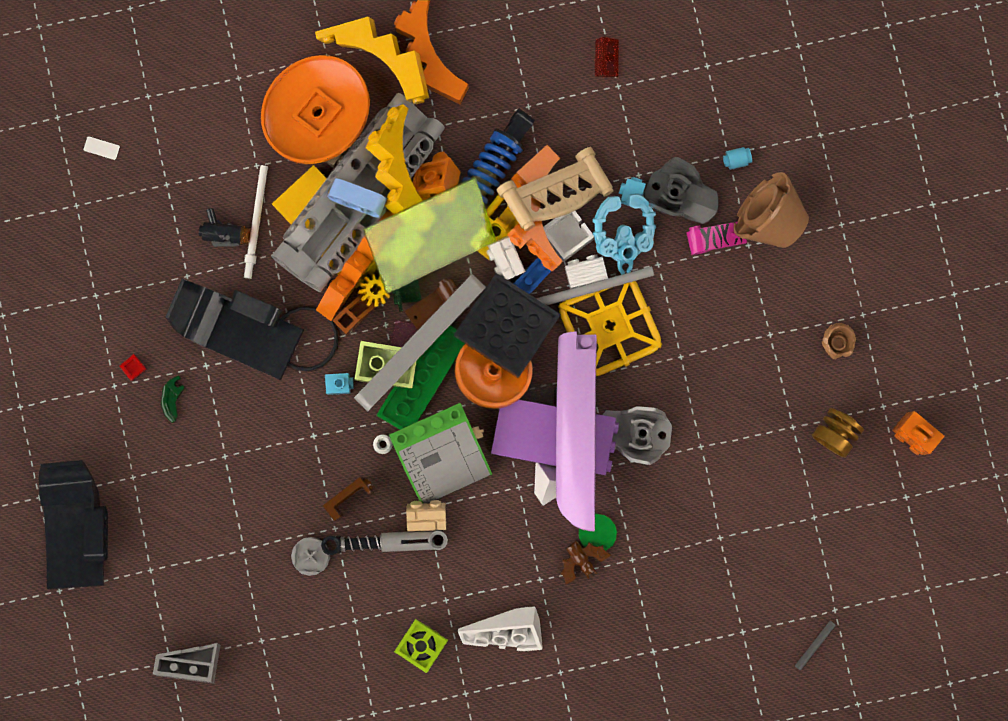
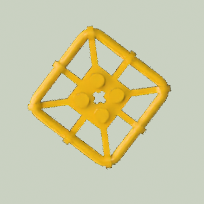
[558,281,662,376]

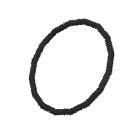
[280,306,338,371]

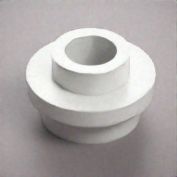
[373,435,393,454]

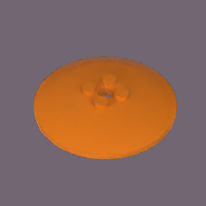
[261,55,370,164]

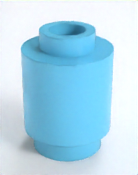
[723,147,752,170]

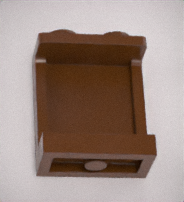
[323,477,374,521]

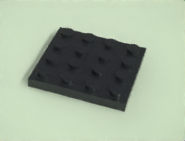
[454,273,561,378]

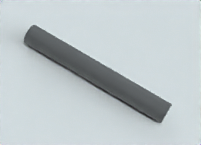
[795,621,836,671]

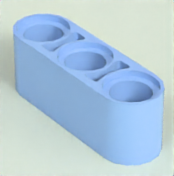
[327,178,387,218]

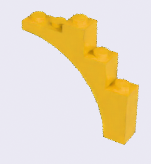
[366,104,435,233]

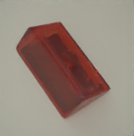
[595,37,619,77]

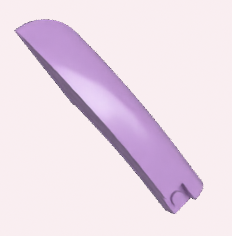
[556,332,597,531]

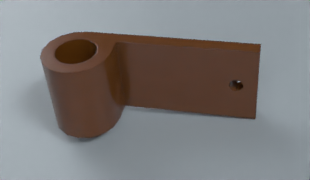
[404,278,458,331]

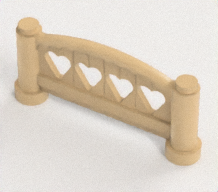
[497,147,614,231]

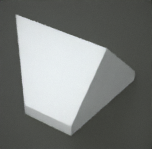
[534,463,556,506]

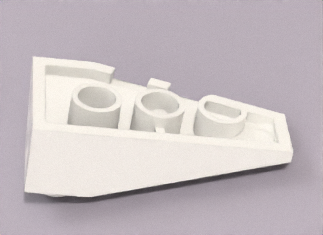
[458,607,543,651]

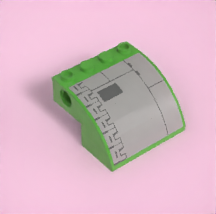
[389,403,492,503]

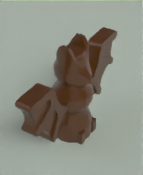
[561,541,611,585]

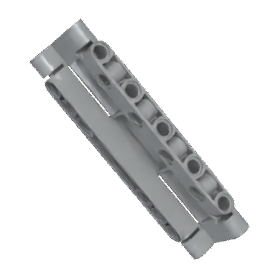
[271,93,445,292]

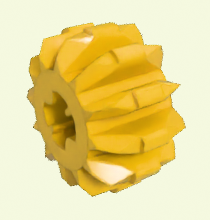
[358,274,391,307]

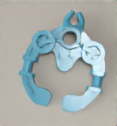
[593,194,656,275]

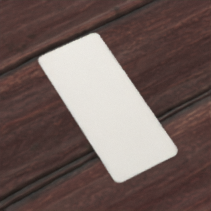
[84,137,120,160]

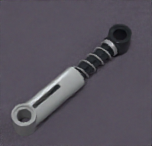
[321,530,448,555]

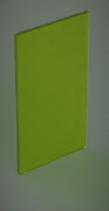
[363,178,496,293]

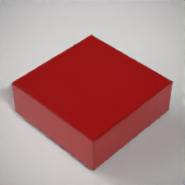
[119,354,147,381]

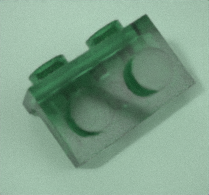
[391,272,421,312]

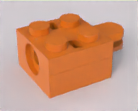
[413,152,461,207]
[892,411,945,455]

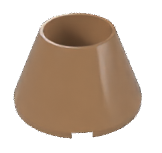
[734,172,809,248]

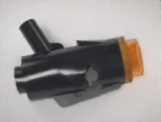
[199,208,251,247]

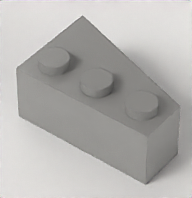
[153,643,221,684]

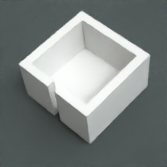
[543,211,594,262]

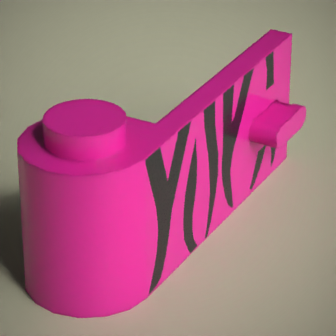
[686,222,747,255]

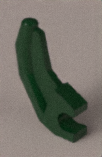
[161,375,185,423]

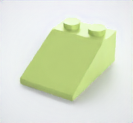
[354,341,417,388]

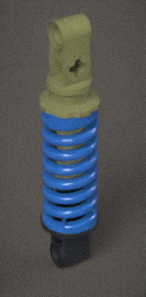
[425,108,535,260]

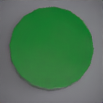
[578,514,617,551]

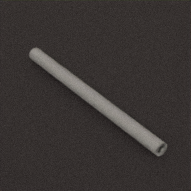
[536,266,654,305]

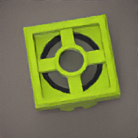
[394,619,448,673]

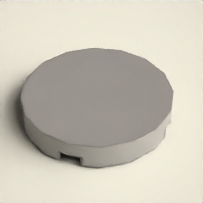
[291,537,330,576]

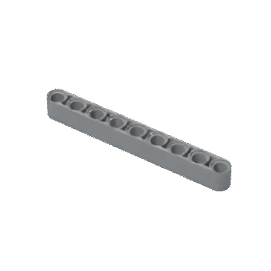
[354,274,486,411]

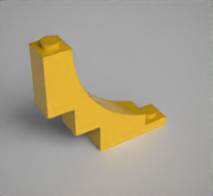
[315,17,429,104]

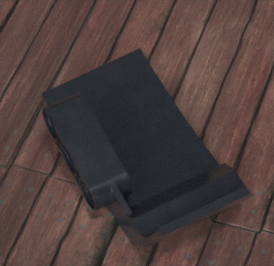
[166,278,304,380]
[38,460,108,590]

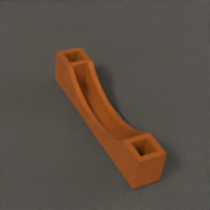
[332,246,428,336]

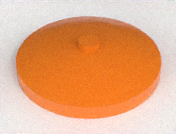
[455,344,532,409]

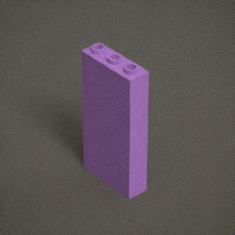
[491,400,619,476]

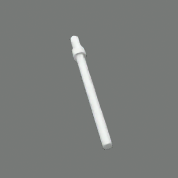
[244,165,268,279]

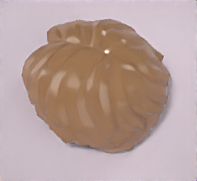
[822,323,856,359]

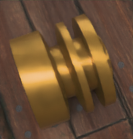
[812,408,864,458]

